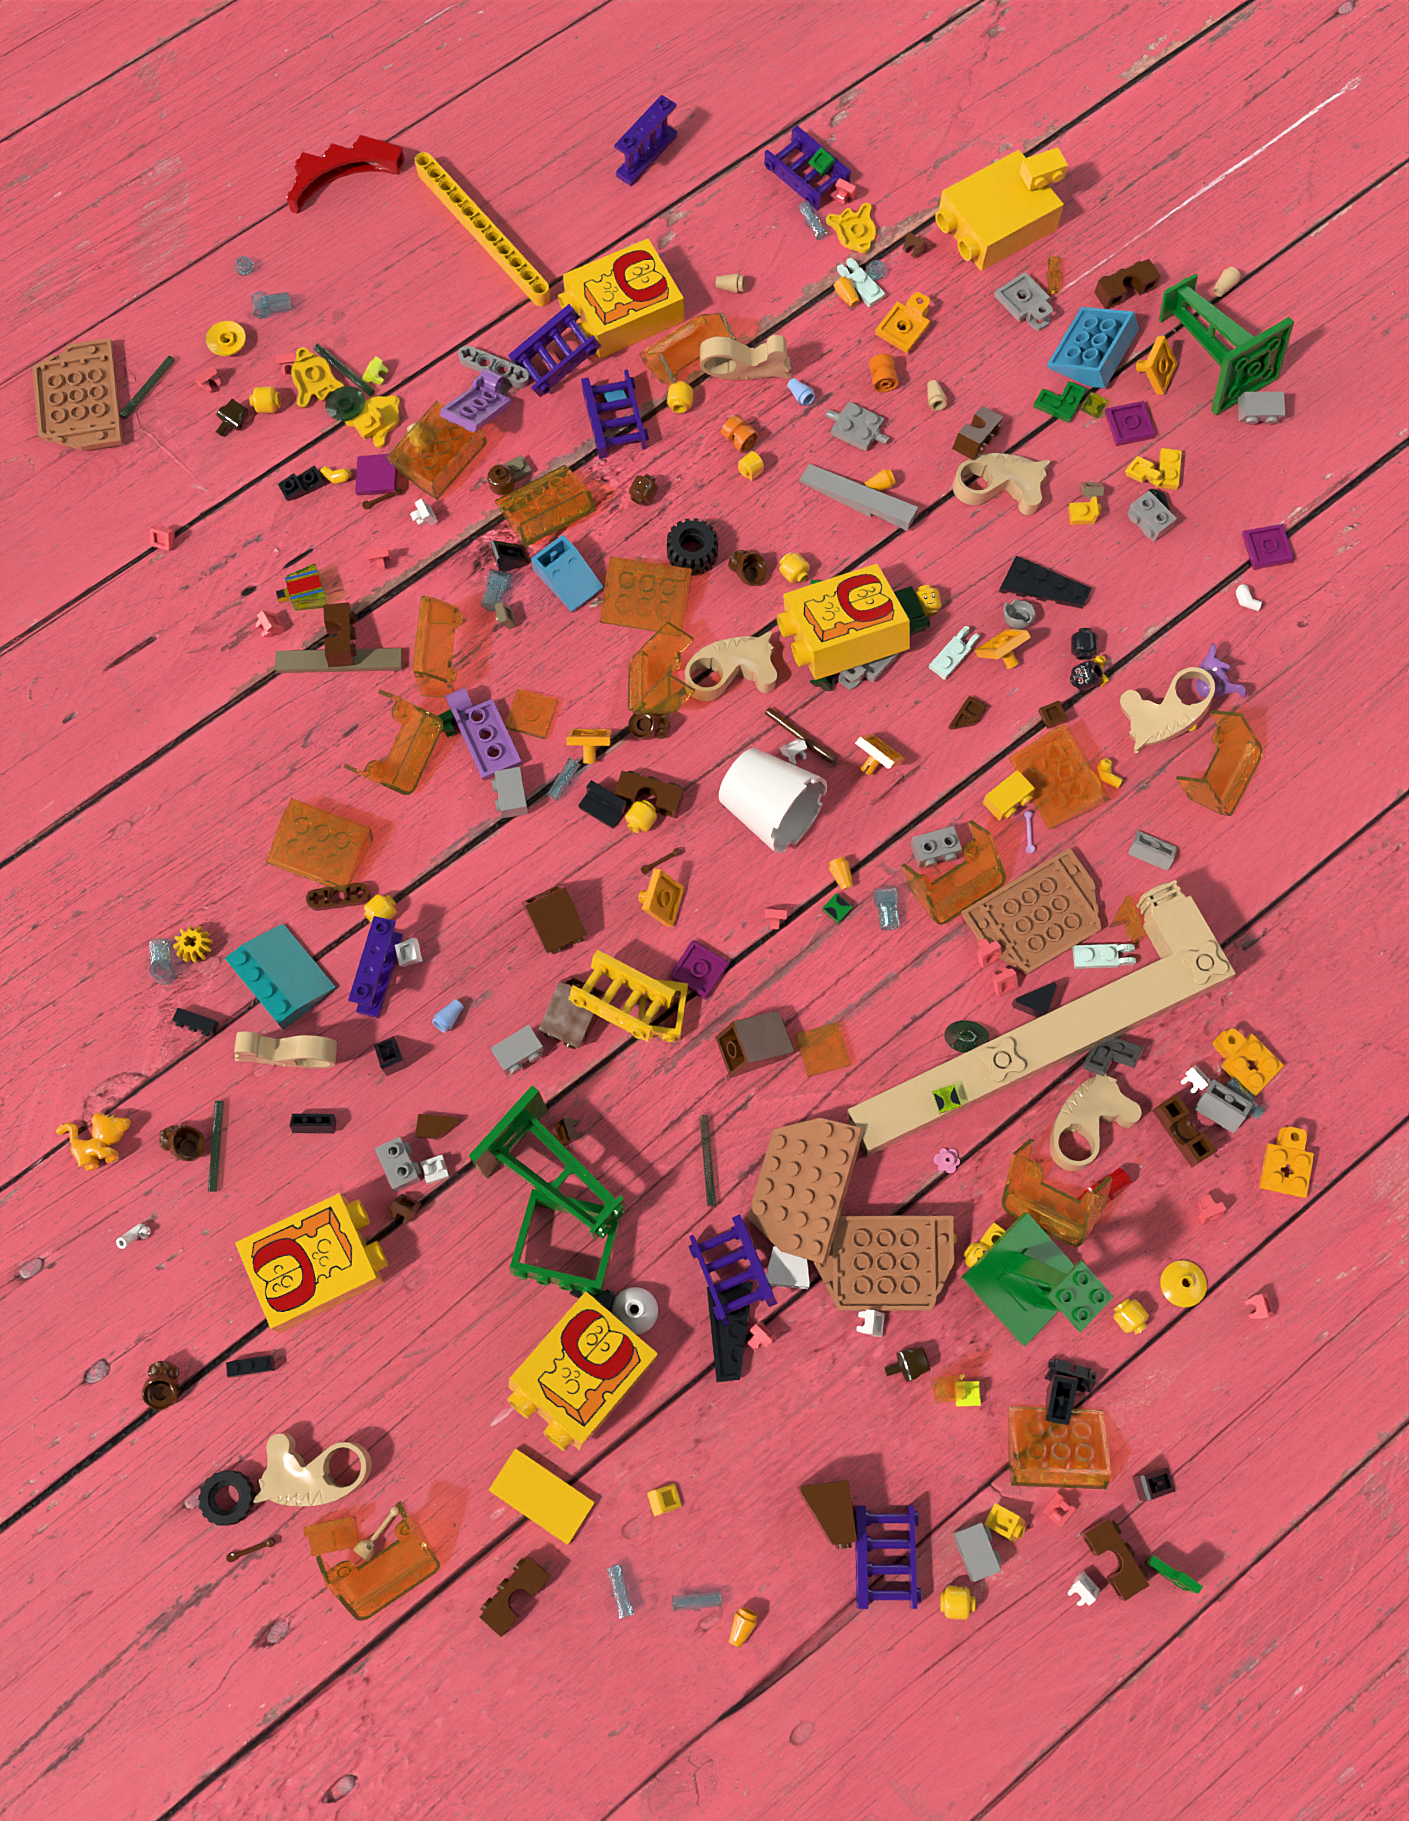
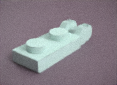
[837,258,885,308]
[929,626,980,680]
[1072,944,1136,969]

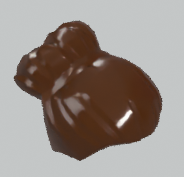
[728,550,767,586]
[628,708,671,740]
[160,1125,205,1162]
[142,1361,179,1410]

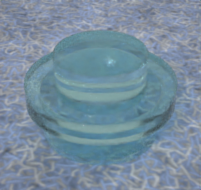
[234,256,254,276]
[866,260,886,280]

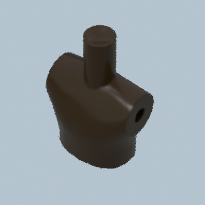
[216,399,249,436]
[885,1347,931,1382]

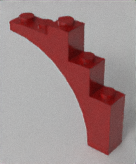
[287,135,405,214]

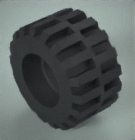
[667,518,718,576]

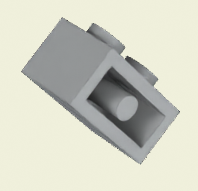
[1238,391,1285,425]
[1127,491,1177,542]
[491,767,528,818]
[910,826,962,868]
[490,1025,544,1075]
[1194,1079,1253,1133]
[374,1136,422,1193]
[952,1522,1002,1582]

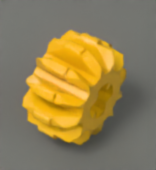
[173,925,213,963]

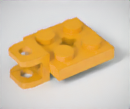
[875,292,930,354]
[1213,1028,1284,1097]
[1259,1126,1314,1198]

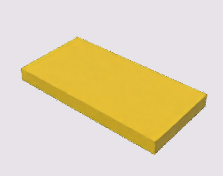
[489,1448,595,1545]

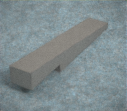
[799,464,918,531]

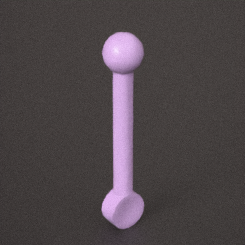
[1024,810,1035,854]

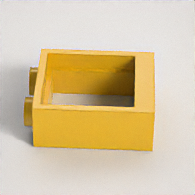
[637,979,688,1042]

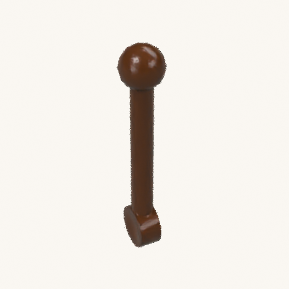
[362,487,402,510]
[641,848,681,874]
[226,1537,276,1563]

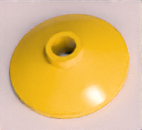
[206,321,246,356]
[1160,1260,1207,1308]

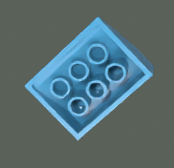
[1047,307,1139,388]

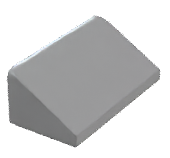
[1128,831,1178,870]

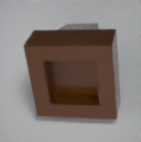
[903,232,928,258]
[1038,701,1068,729]
[553,1117,583,1146]
[390,1194,422,1225]

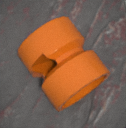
[868,353,898,392]
[721,414,759,453]

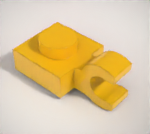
[1125,456,1163,487]

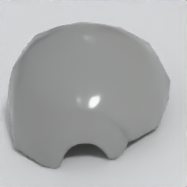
[1003,599,1035,629]

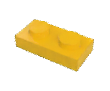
[1158,448,1182,490]

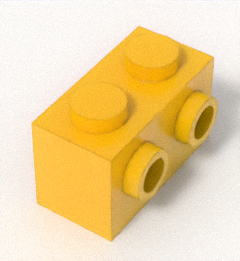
[1019,147,1068,191]
[983,770,1035,821]

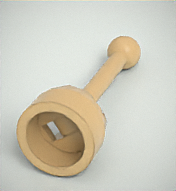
[353,1506,400,1562]

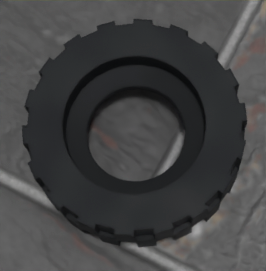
[198,1470,256,1526]

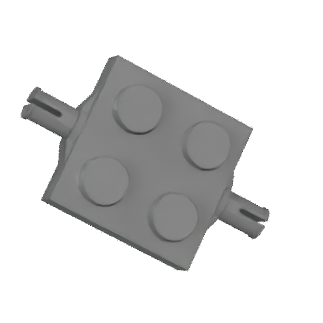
[825,402,890,451]

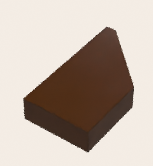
[948,696,987,730]
[415,1114,461,1140]

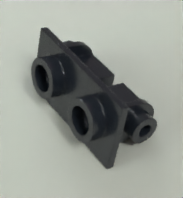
[1044,1358,1097,1393]

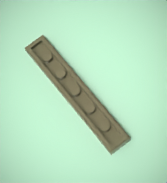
[275,648,402,673]

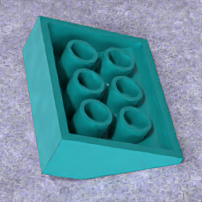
[225,923,337,1030]

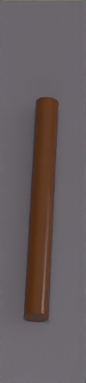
[765,707,836,763]

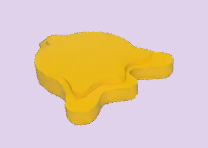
[826,203,876,254]
[291,347,344,408]
[344,395,400,448]

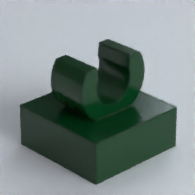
[810,674,835,691]
[432,709,457,738]

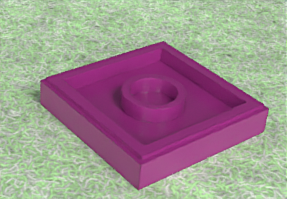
[1104,401,1156,446]
[355,453,398,496]
[1242,524,1295,570]
[669,940,730,1000]

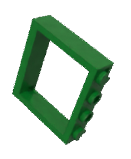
[510,1189,621,1296]

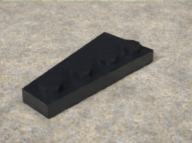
[999,556,1092,609]
[707,1282,753,1383]

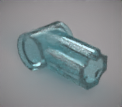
[251,291,292,319]
[481,569,512,612]
[873,886,900,931]
[149,938,175,985]

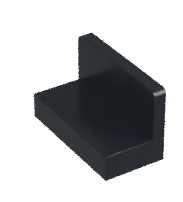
[578,780,627,829]

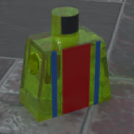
[276,563,328,611]

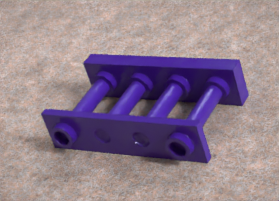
[614,94,677,186]
[764,125,851,211]
[508,304,601,397]
[581,369,649,459]
[348,916,403,1019]
[689,1214,778,1326]
[854,1505,921,1609]

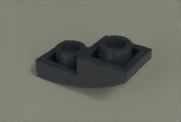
[278,465,326,501]

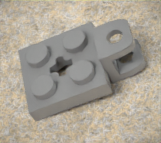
[994,272,1053,331]
[838,653,899,690]

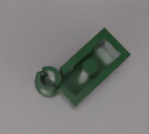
[894,586,930,636]

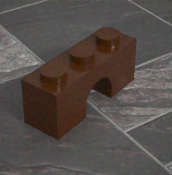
[1094,259,1161,309]
[952,406,1003,460]
[324,602,357,668]
[614,771,683,818]
[1152,1094,1217,1168]
[1080,1518,1150,1601]
[479,1557,551,1637]

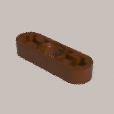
[306,883,371,911]

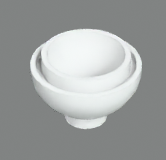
[612,1287,658,1335]

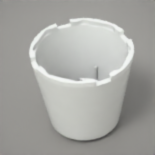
[719,748,827,853]

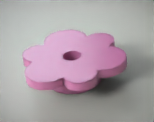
[933,1148,960,1174]

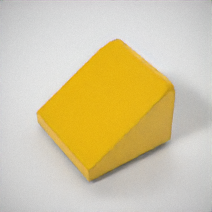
[647,1483,682,1516]

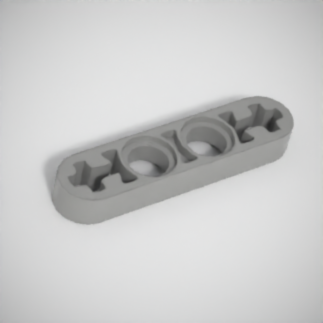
[458,345,530,388]

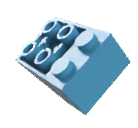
[531,535,604,612]

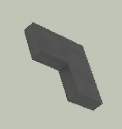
[1083,1037,1144,1076]

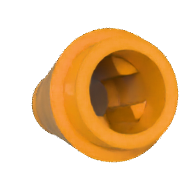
[834,276,860,307]
[864,469,896,491]
[828,856,854,890]
[728,1607,758,1648]

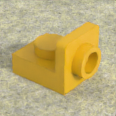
[353,403,385,440]
[1068,496,1101,525]
[984,1503,1026,1543]

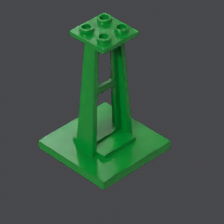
[1159,273,1294,416]
[468,1085,626,1241]
[961,1212,1114,1346]

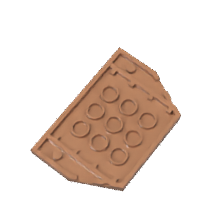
[32,338,123,451]
[961,848,1101,975]
[747,1118,864,1265]
[814,1216,954,1311]

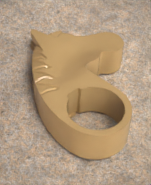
[700,335,792,380]
[953,453,1050,515]
[684,631,777,701]
[1120,667,1215,754]
[234,1032,338,1069]
[1050,1074,1142,1171]
[253,1433,372,1506]

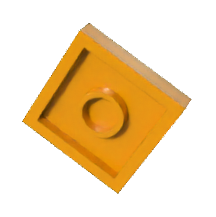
[1136,336,1178,395]
[974,628,1031,669]
[567,729,612,764]
[855,733,905,776]
[638,869,685,927]

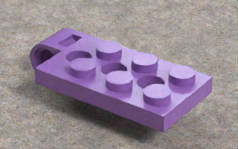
[440,368,512,432]
[445,687,522,781]

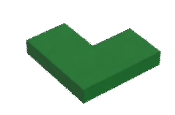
[1033,381,1086,423]
[1145,1555,1203,1594]

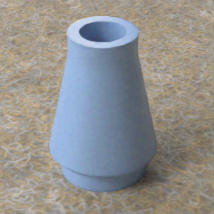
[787,378,815,406]
[432,999,464,1033]

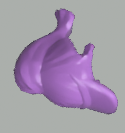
[1195,643,1247,699]

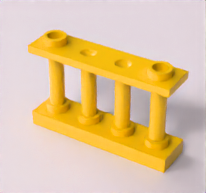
[569,950,676,1042]

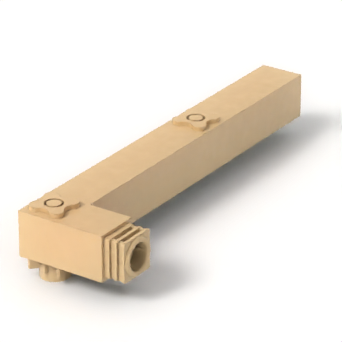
[847,880,1236,1157]

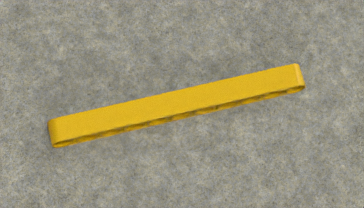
[415,152,550,307]

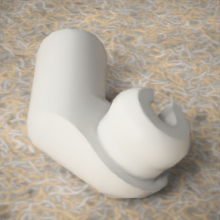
[1236,584,1262,611]
[116,1223,151,1249]

